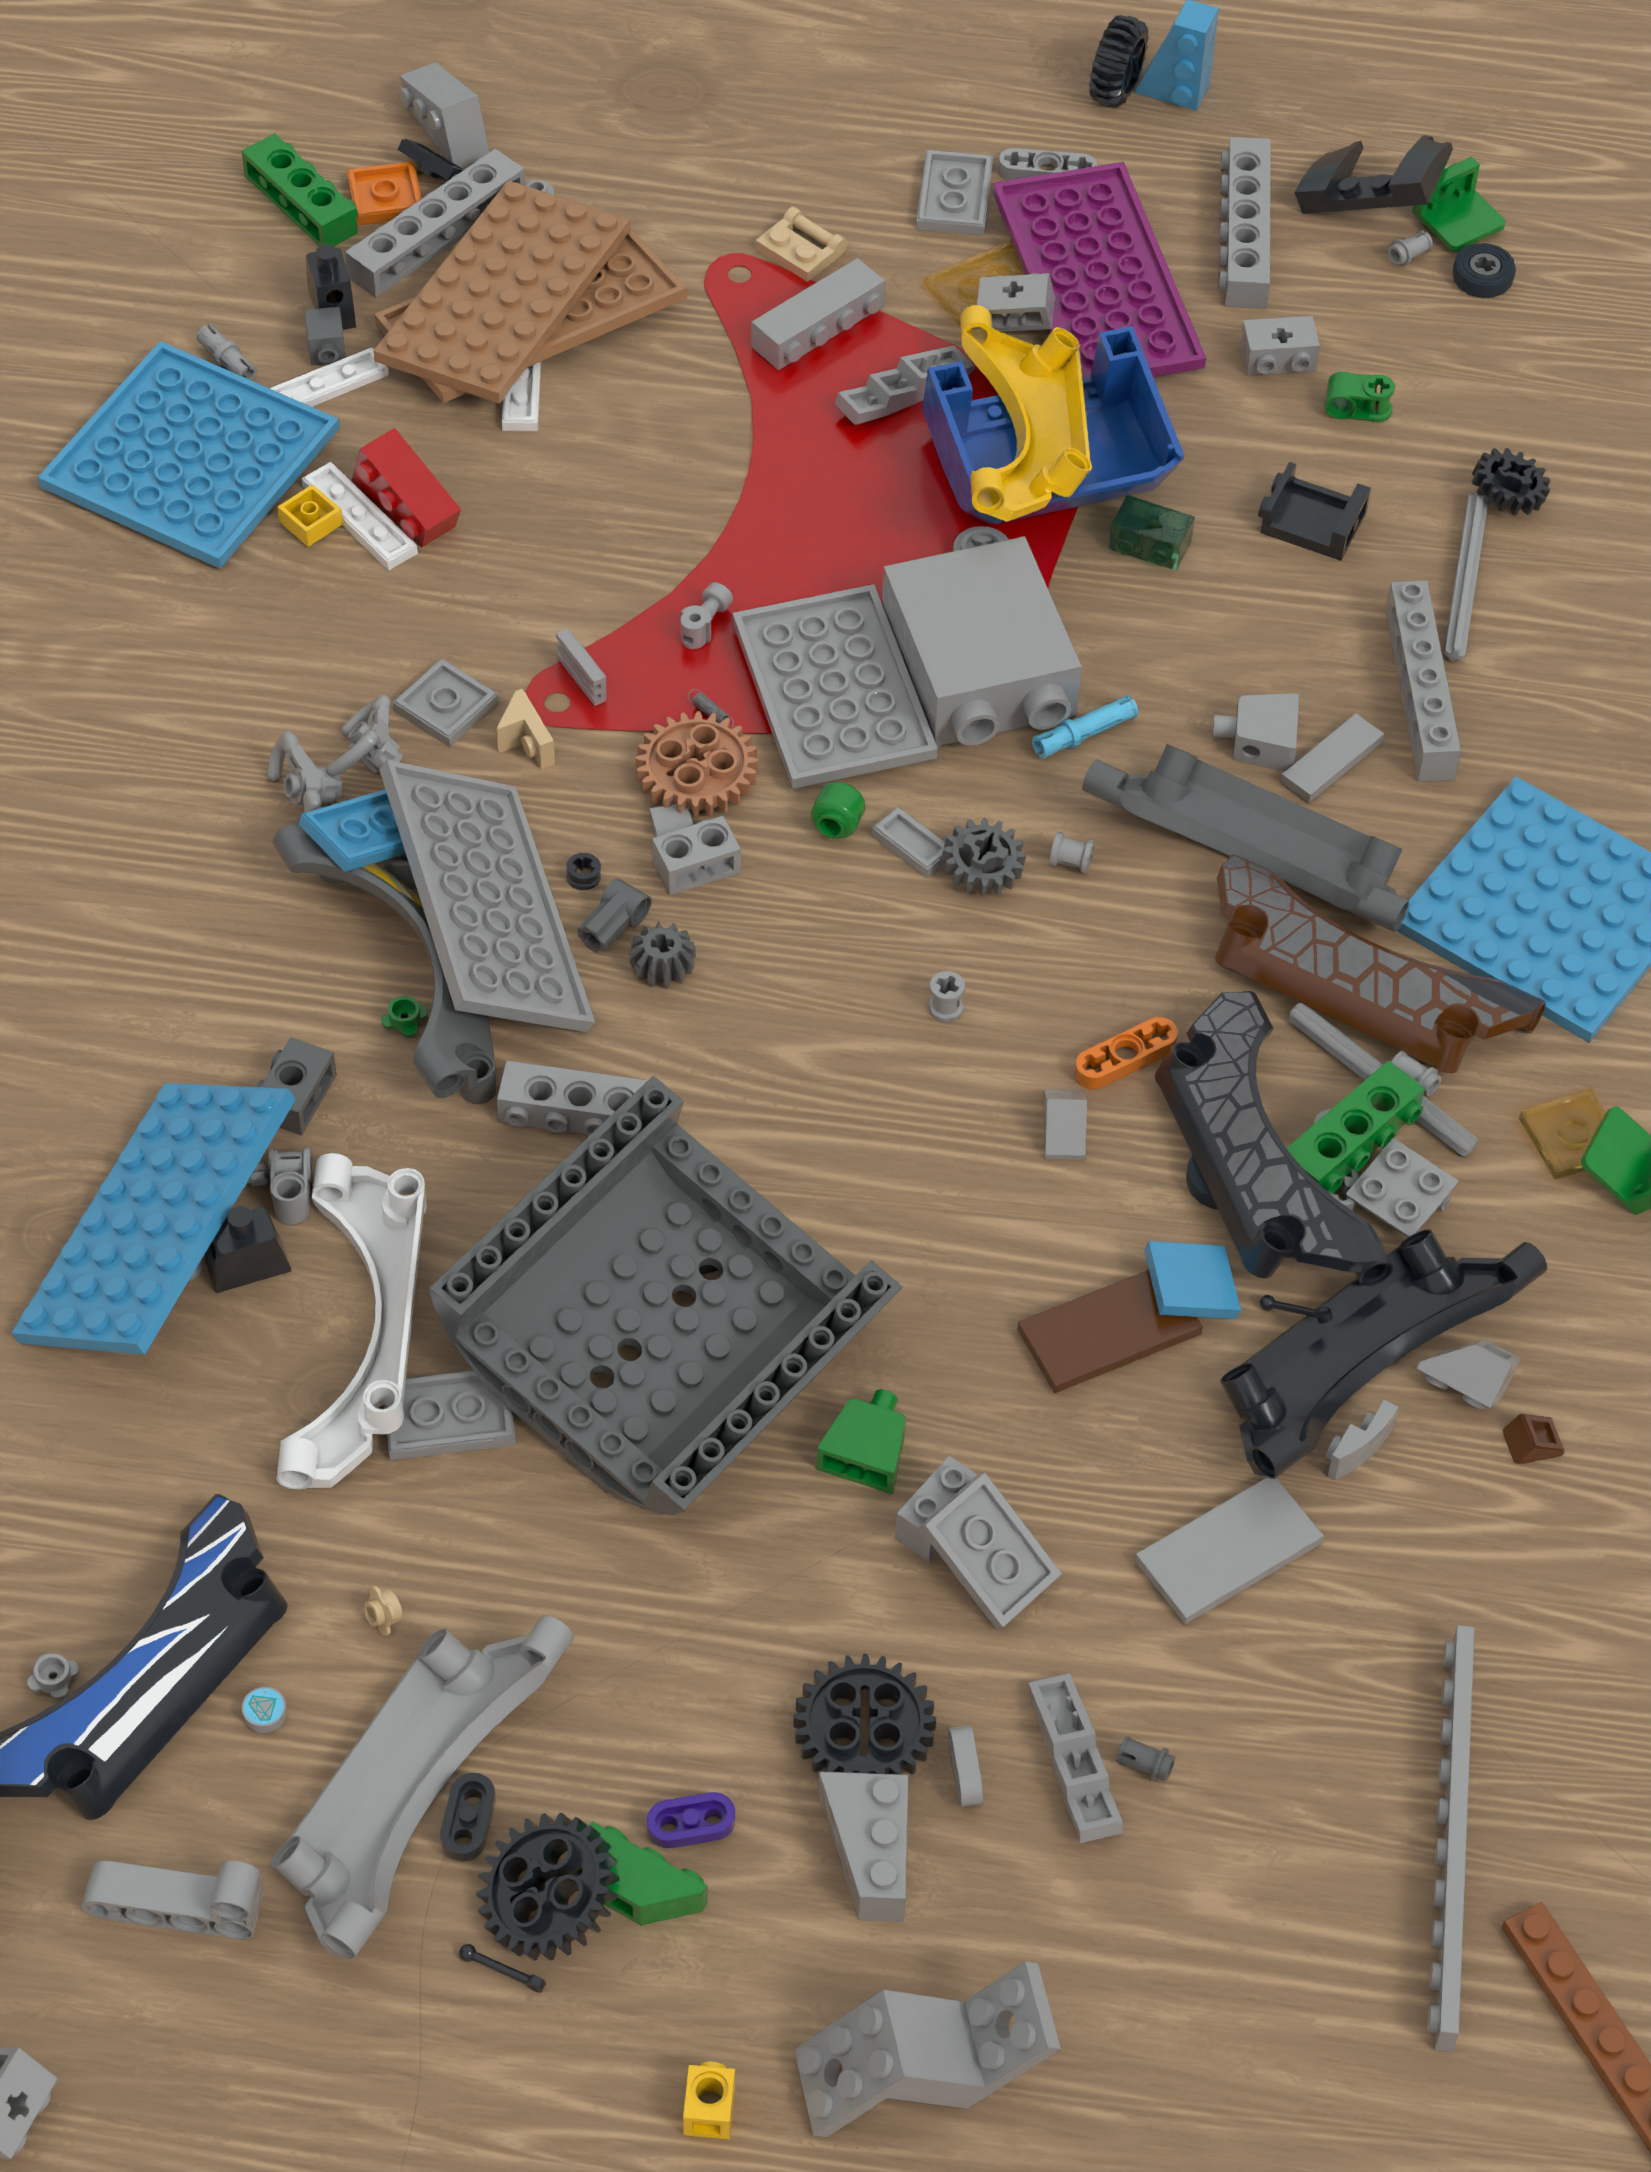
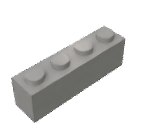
[751,258,885,370]

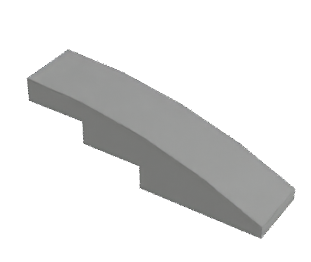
[834,345,975,425]
[1028,1673,1123,1843]

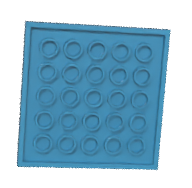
[37,341,340,569]
[1397,776,1651,1043]

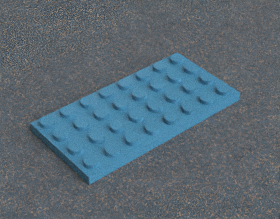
[11,1083,296,1355]

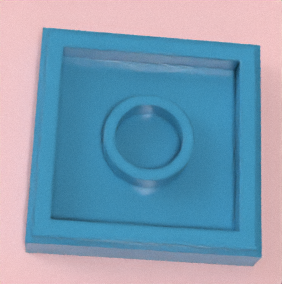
[1144,1241,1241,1319]

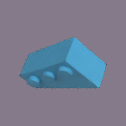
[1134,0,1219,111]

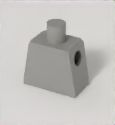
[1212,693,1299,772]

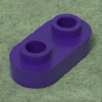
[647,1792,735,1848]

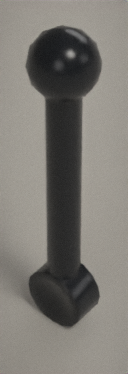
[1259,1295,1333,1324]
[459,1944,546,1993]

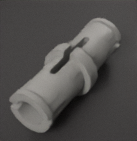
[196,324,257,381]

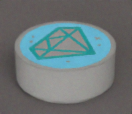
[242,1687,287,1733]

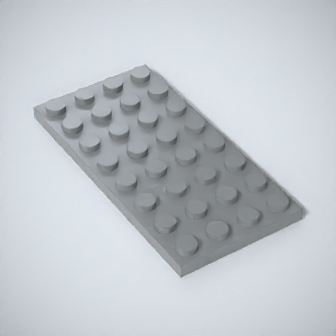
[380,760,595,1032]

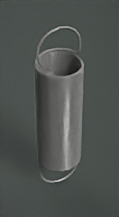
[688,689,734,729]

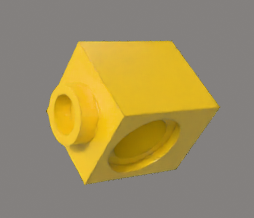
[683,2062,735,2140]

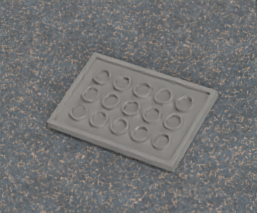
[732,584,938,789]

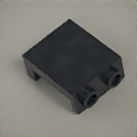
[1258,462,1371,561]

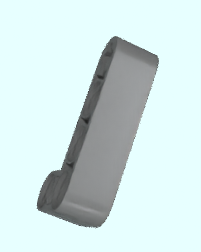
[81,1860,264,1940]

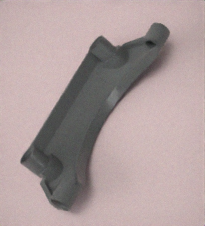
[1082,744,1409,932]

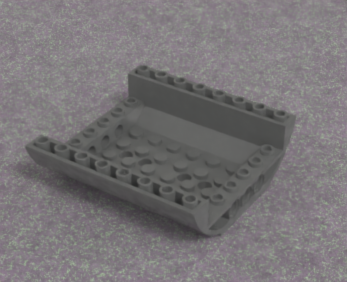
[429,1075,903,1515]

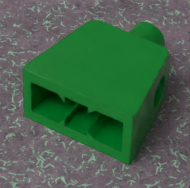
[817,1389,906,1494]

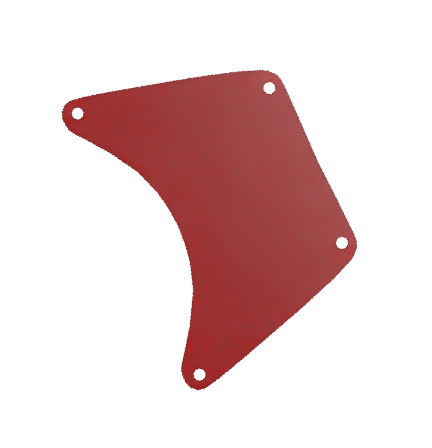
[525,253,1078,734]

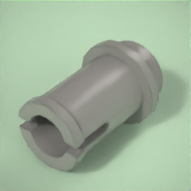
[1388,230,1433,266]
[1391,1051,1441,1097]

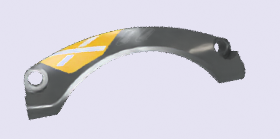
[273,824,496,1104]

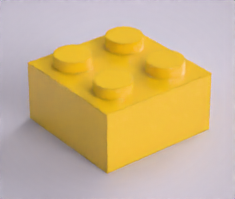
[277,484,343,547]

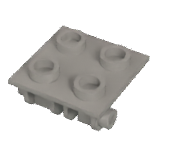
[1345,1138,1459,1237]

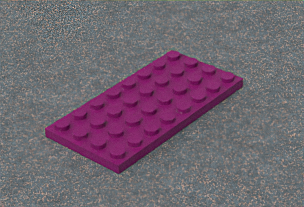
[992,162,1207,378]

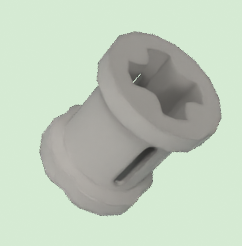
[1049,832,1095,874]
[928,971,965,1022]

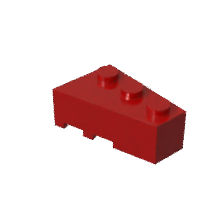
[351,428,461,547]

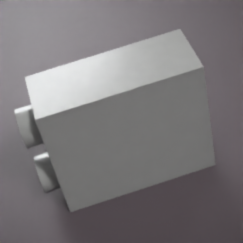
[882,536,1082,746]

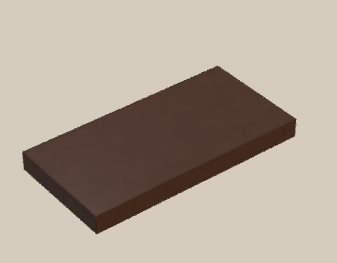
[1017,1270,1203,1393]

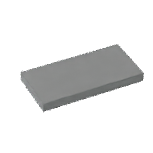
[1135,1477,1324,1625]

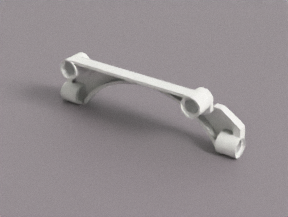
[276,1153,427,1490]

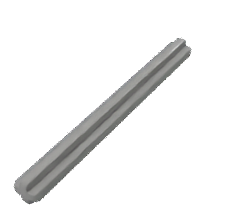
[1443,494,1488,662]
[1289,1003,1478,1157]

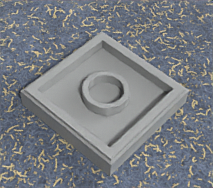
[392,658,499,747]

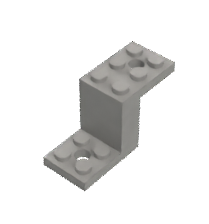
[794,1961,1061,2137]

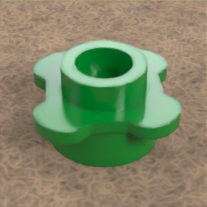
[381,996,428,1037]

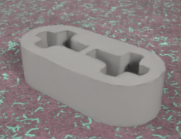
[948,1725,983,1807]

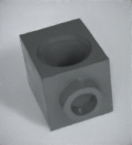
[304,307,346,365]

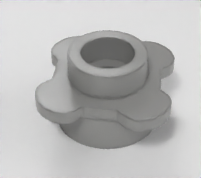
[27,1653,79,1700]

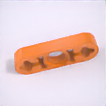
[1075,1017,1178,1089]

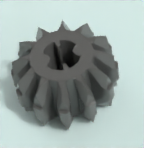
[629,921,696,988]

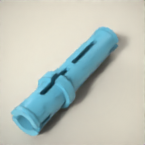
[1032,695,1138,759]

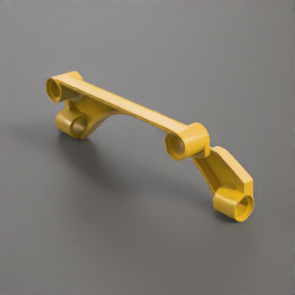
[960,305,1092,522]

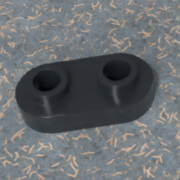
[440,1773,496,1862]

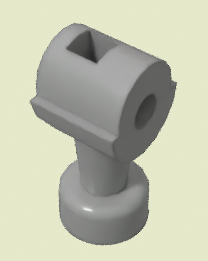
[680,582,733,649]

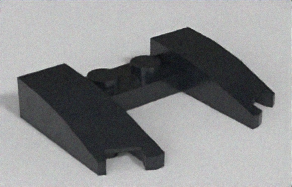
[1294,135,1453,214]

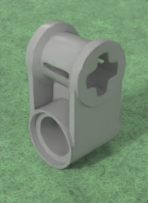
[269,1147,313,1225]

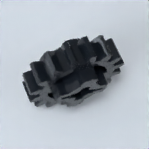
[1472,448,1550,515]

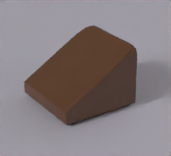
[1503,1413,1565,1464]

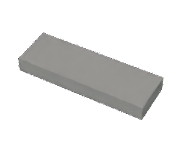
[1281,713,1384,803]

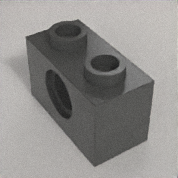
[256,1037,337,1136]

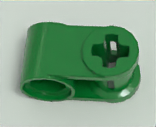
[1325,372,1395,422]

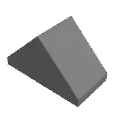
[1043,1089,1087,1160]

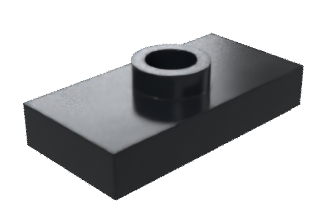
[397,138,465,181]

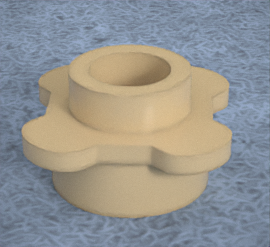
[364,1586,402,1636]

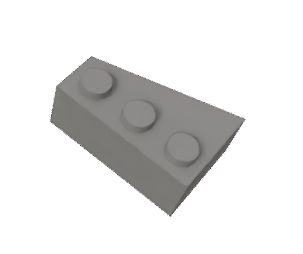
[818,1772,908,1922]

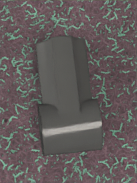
[577,878,652,953]

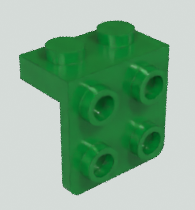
[1412,157,1506,251]
[1581,1106,1651,1215]

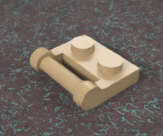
[755,207,848,282]

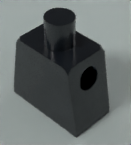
[306,244,356,330]
[204,1206,291,1293]

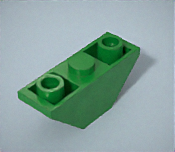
[590,1821,708,1926]

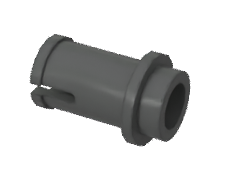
[1116,1736,1176,1782]

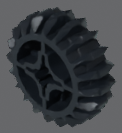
[1089,15,1149,108]

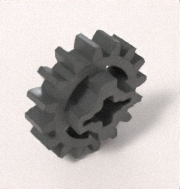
[941,818,1026,897]

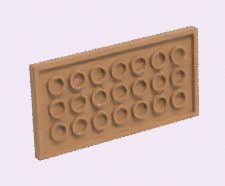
[373,180,631,404]
[374,212,687,403]

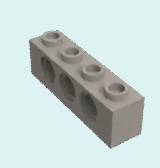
[497,1060,664,1136]

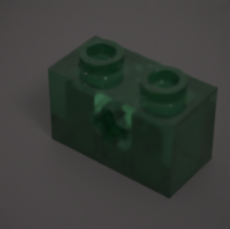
[1109,495,1195,571]

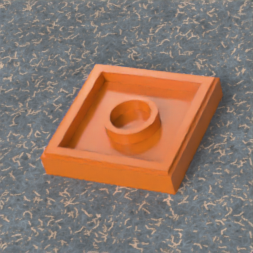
[346,161,422,226]

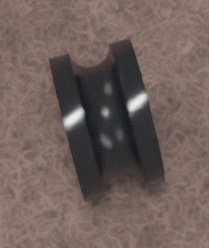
[567,853,601,890]

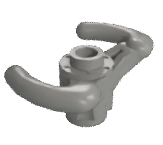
[327,694,403,776]
[267,731,342,813]

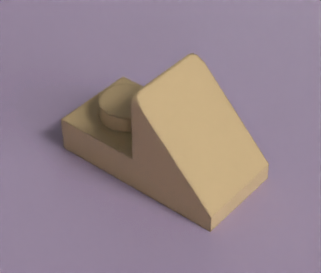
[496,688,555,770]

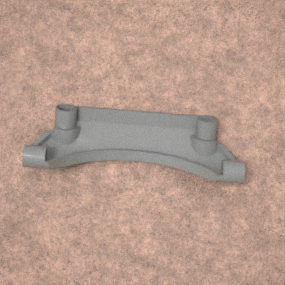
[271,1615,574,1959]

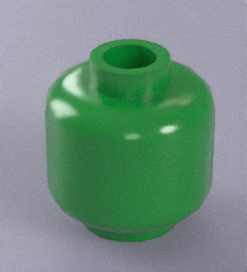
[811,782,866,839]

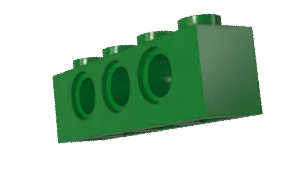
[242,133,358,246]
[1287,1060,1425,1194]

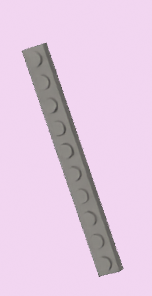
[1427,1625,1475,2052]

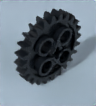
[793,1654,936,1775]
[476,1813,620,1961]

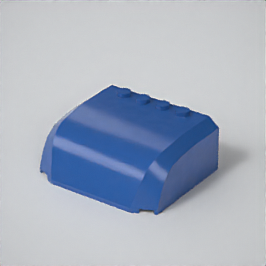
[922,326,1184,525]

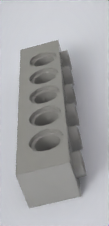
[1219,137,1271,309]
[345,148,525,298]
[1385,581,1461,782]

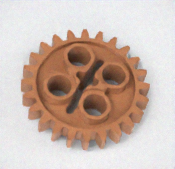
[635,711,758,818]

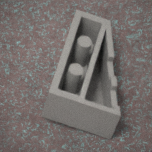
[399,62,490,168]

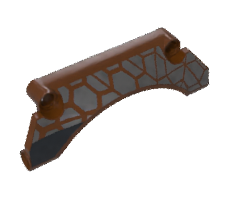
[1215,854,1546,1073]

